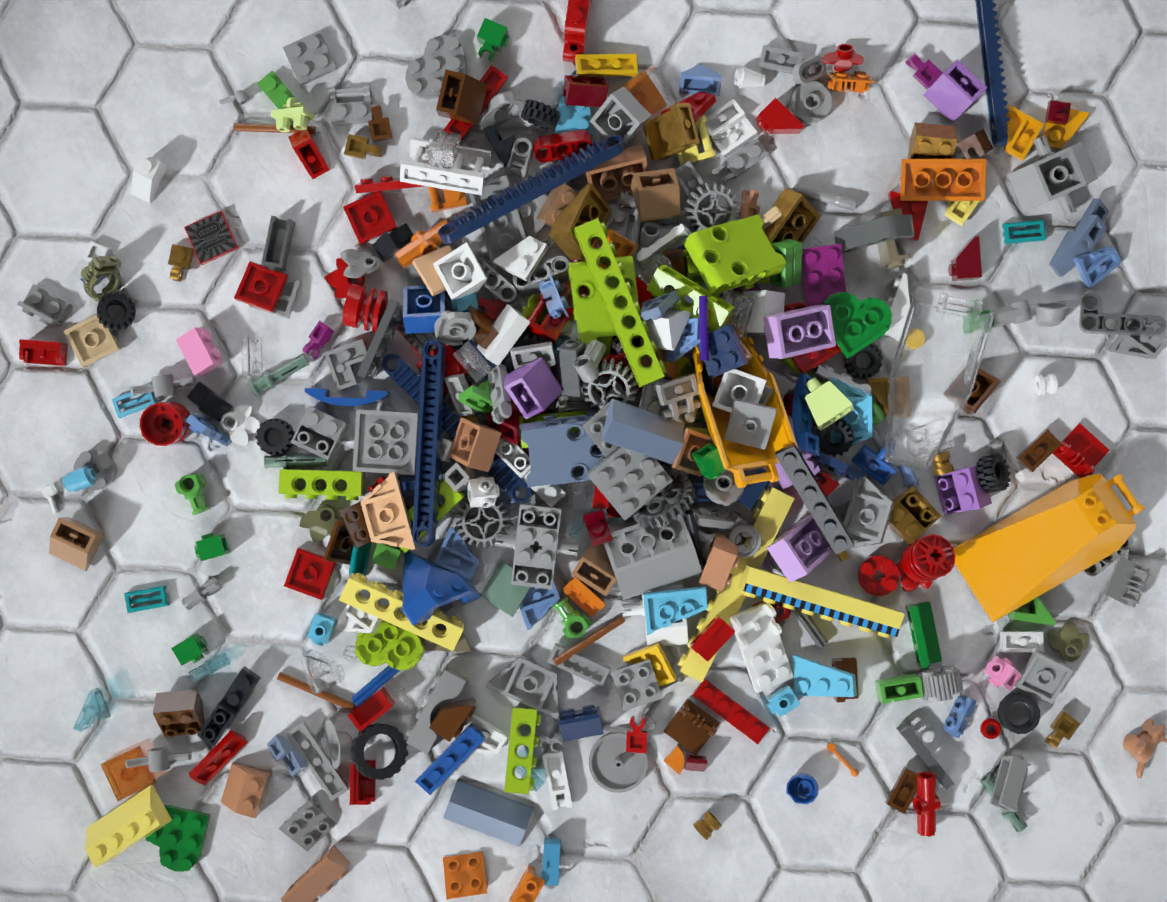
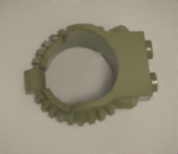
[81,255,122,302]

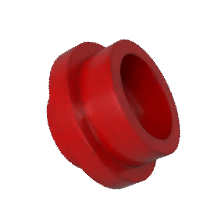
[980,718,1001,739]

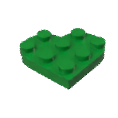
[823,292,892,359]
[145,805,211,872]

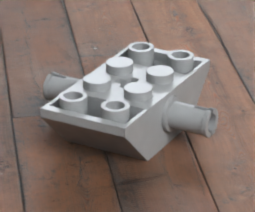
[1006,135,1098,216]
[495,504,578,590]

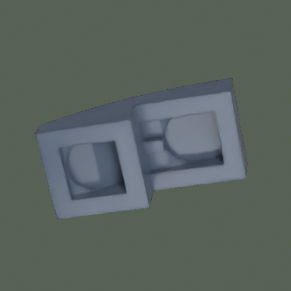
[267,734,307,777]

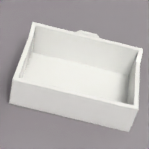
[477,304,530,366]

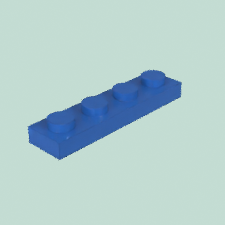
[415,723,486,795]

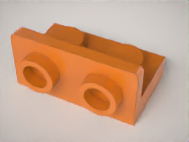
[563,576,606,617]
[508,865,545,902]

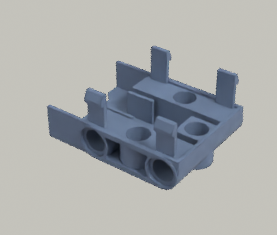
[520,409,605,487]

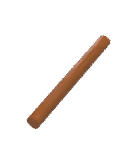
[233,123,316,134]
[552,615,625,666]
[277,672,355,711]

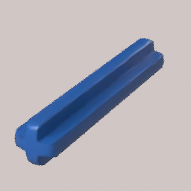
[352,665,400,706]

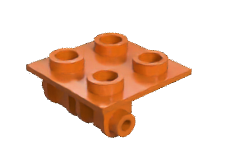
[827,70,875,93]
[443,851,488,900]

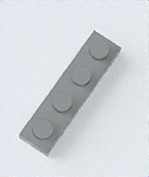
[286,721,350,801]

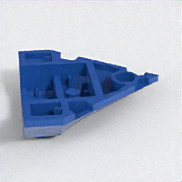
[402,551,481,626]

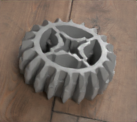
[685,182,740,232]
[581,359,638,411]
[455,497,511,549]

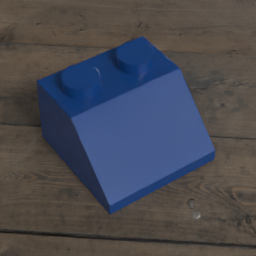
[403,285,446,334]

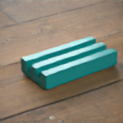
[1002,220,1046,245]
[124,585,170,613]

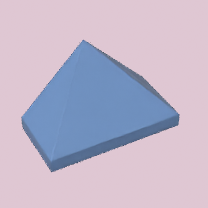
[679,64,722,96]

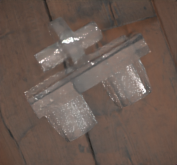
[453,341,493,383]

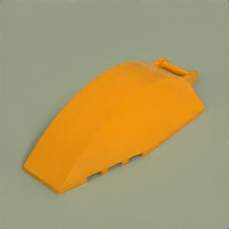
[693,308,798,488]

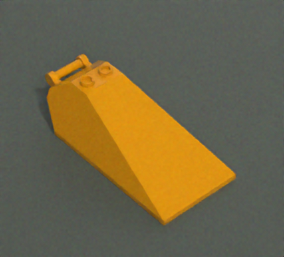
[953,473,1146,623]

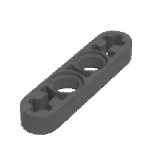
[896,722,955,791]

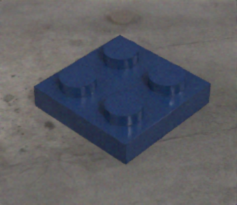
[696,324,748,379]
[811,452,866,481]

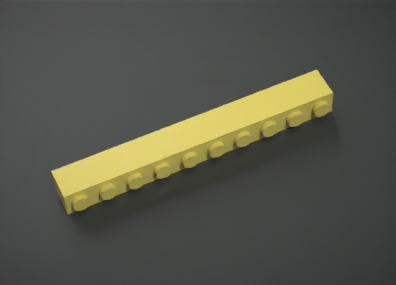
[678,487,795,682]

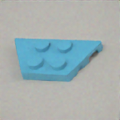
[829,377,872,455]

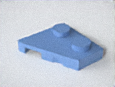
[1073,246,1122,289]
[186,414,232,446]
[434,527,480,580]

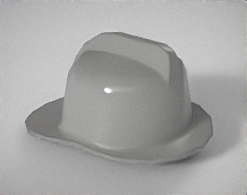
[481,91,525,129]
[1030,300,1081,327]
[325,719,354,769]

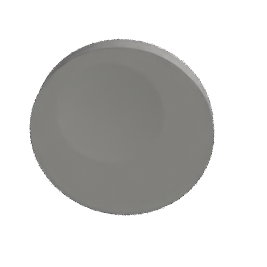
[589,732,648,793]

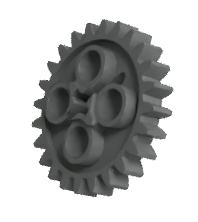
[633,475,696,528]

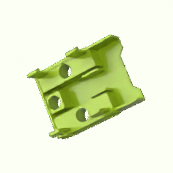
[683,214,787,297]
[568,256,640,344]

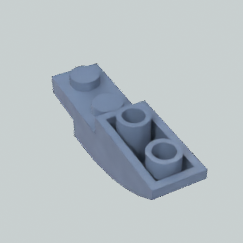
[1049,198,1110,277]

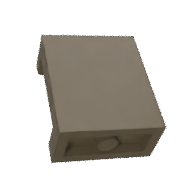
[872,208,911,269]

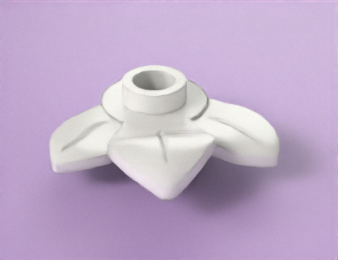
[220,405,261,446]

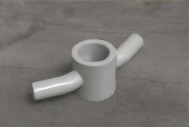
[130,374,196,398]
[125,747,192,772]

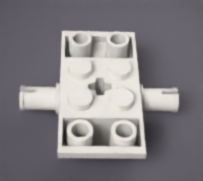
[622,580,688,647]

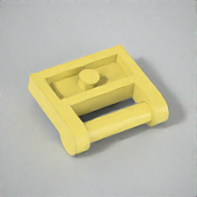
[678,116,717,165]

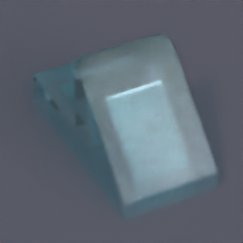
[73,688,111,732]

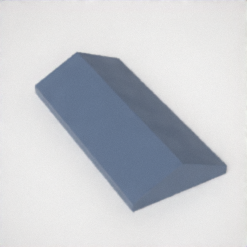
[601,399,684,464]
[443,779,534,847]

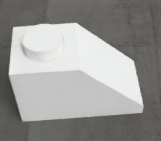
[131,153,168,203]

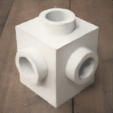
[467,476,500,508]

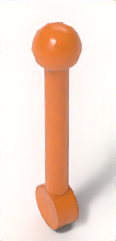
[827,743,859,777]

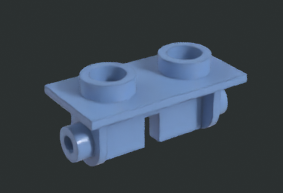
[539,274,569,319]
[942,694,977,738]

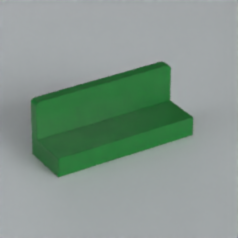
[905,601,942,668]

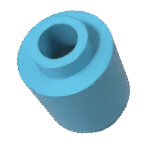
[62,466,97,492]

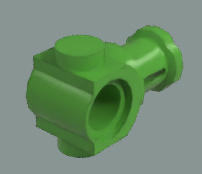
[175,473,210,515]
[552,596,592,640]

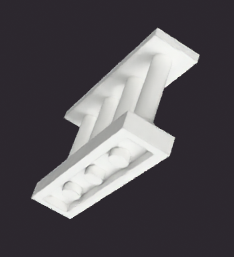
[400,137,492,195]

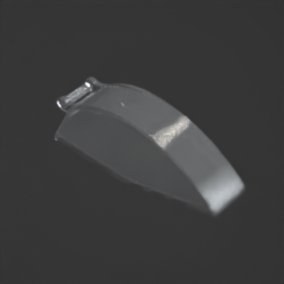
[885,292,995,471]

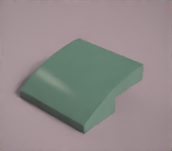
[481,560,531,617]

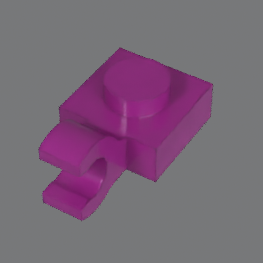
[905,54,943,89]
[302,321,335,359]

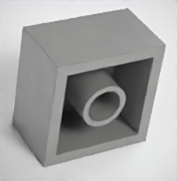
[590,86,652,146]

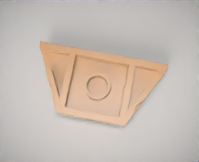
[361,472,417,550]

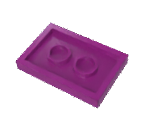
[801,243,847,307]

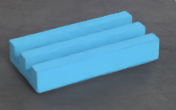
[111,392,158,419]

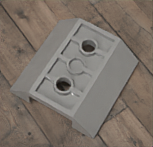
[603,514,702,600]

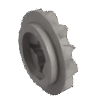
[729,524,762,558]

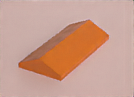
[900,159,986,201]

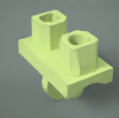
[271,97,314,132]

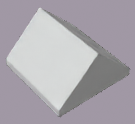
[433,242,487,300]
[742,290,785,334]
[639,310,691,350]
[712,369,767,413]

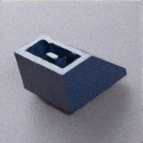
[558,704,604,742]

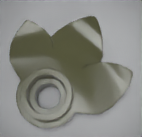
[299,504,336,543]
[1048,621,1090,662]

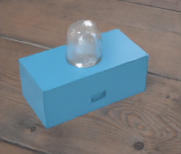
[542,838,574,886]

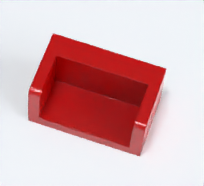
[348,687,396,732]

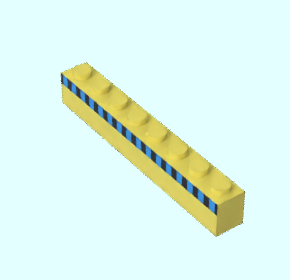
[739,565,905,638]

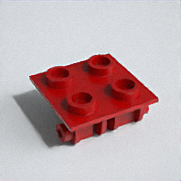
[1052,423,1110,478]

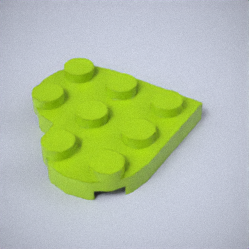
[355,608,425,671]

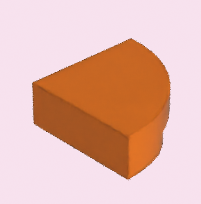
[664,745,684,774]

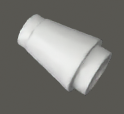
[734,67,765,88]

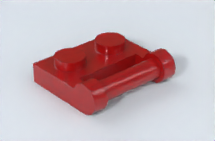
[525,294,573,344]

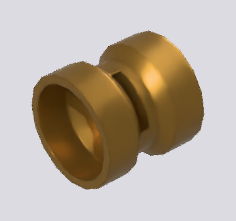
[929,451,955,476]
[693,811,722,840]

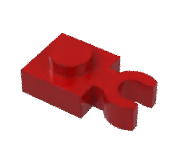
[626,716,648,754]

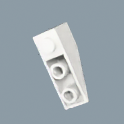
[884,273,912,341]

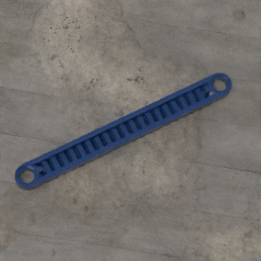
[975,0,1010,147]
[438,135,626,244]
[412,339,447,547]
[382,354,532,503]

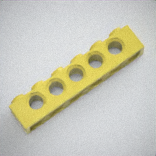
[339,573,465,651]

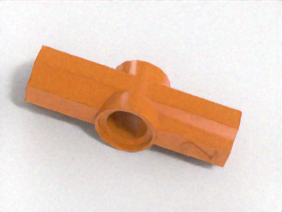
[394,220,448,269]

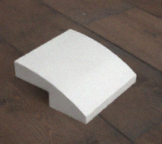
[706,99,758,158]

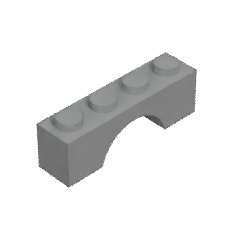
[406,667,468,754]

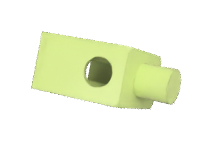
[805,378,854,431]

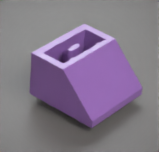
[923,59,987,123]
[504,357,563,419]
[934,465,992,515]

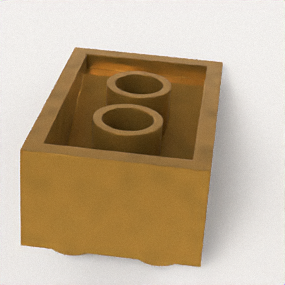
[549,183,612,260]

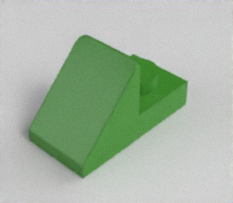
[459,380,493,415]
[1008,598,1056,626]

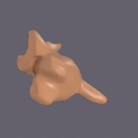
[1123,719,1167,779]

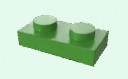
[257,71,294,109]

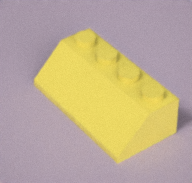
[85,785,172,868]

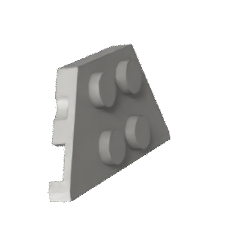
[843,476,894,549]
[486,656,559,719]

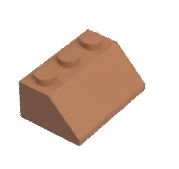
[585,144,649,203]
[280,845,350,902]

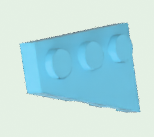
[555,75,594,136]
[643,587,708,635]
[792,654,857,697]

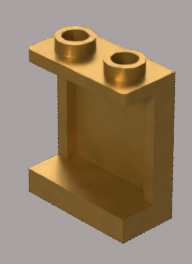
[643,103,700,160]

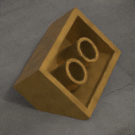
[763,188,821,244]

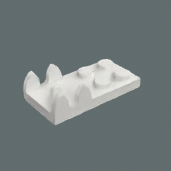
[729,602,794,693]

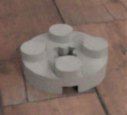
[790,81,832,124]
[434,311,476,346]
[73,450,117,490]
[704,470,745,506]

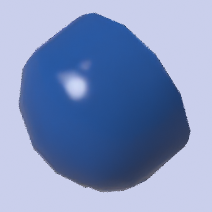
[786,773,819,805]

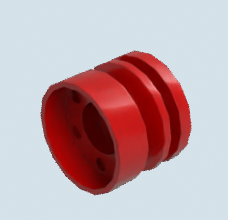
[343,284,388,333]
[139,401,191,446]
[901,534,956,583]

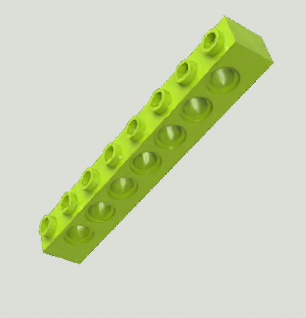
[574,218,666,388]

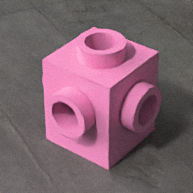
[984,656,1022,691]

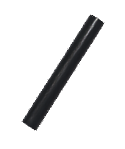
[685,510,705,566]

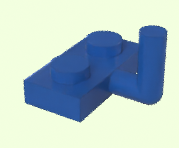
[851,438,897,486]

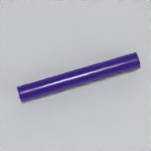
[699,296,709,361]

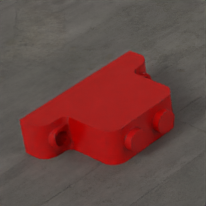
[563,0,592,63]

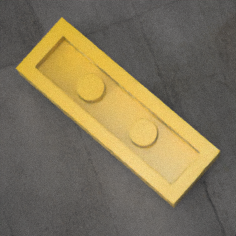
[575,54,638,77]

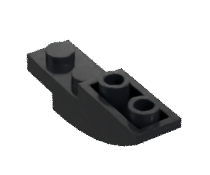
[197,666,261,747]

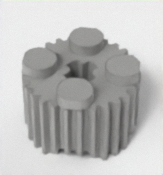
[918,664,964,701]

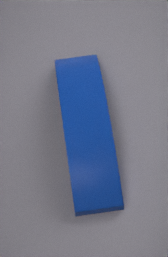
[792,373,820,457]
[305,388,390,407]

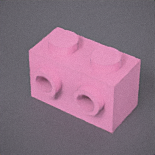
[176,327,223,376]

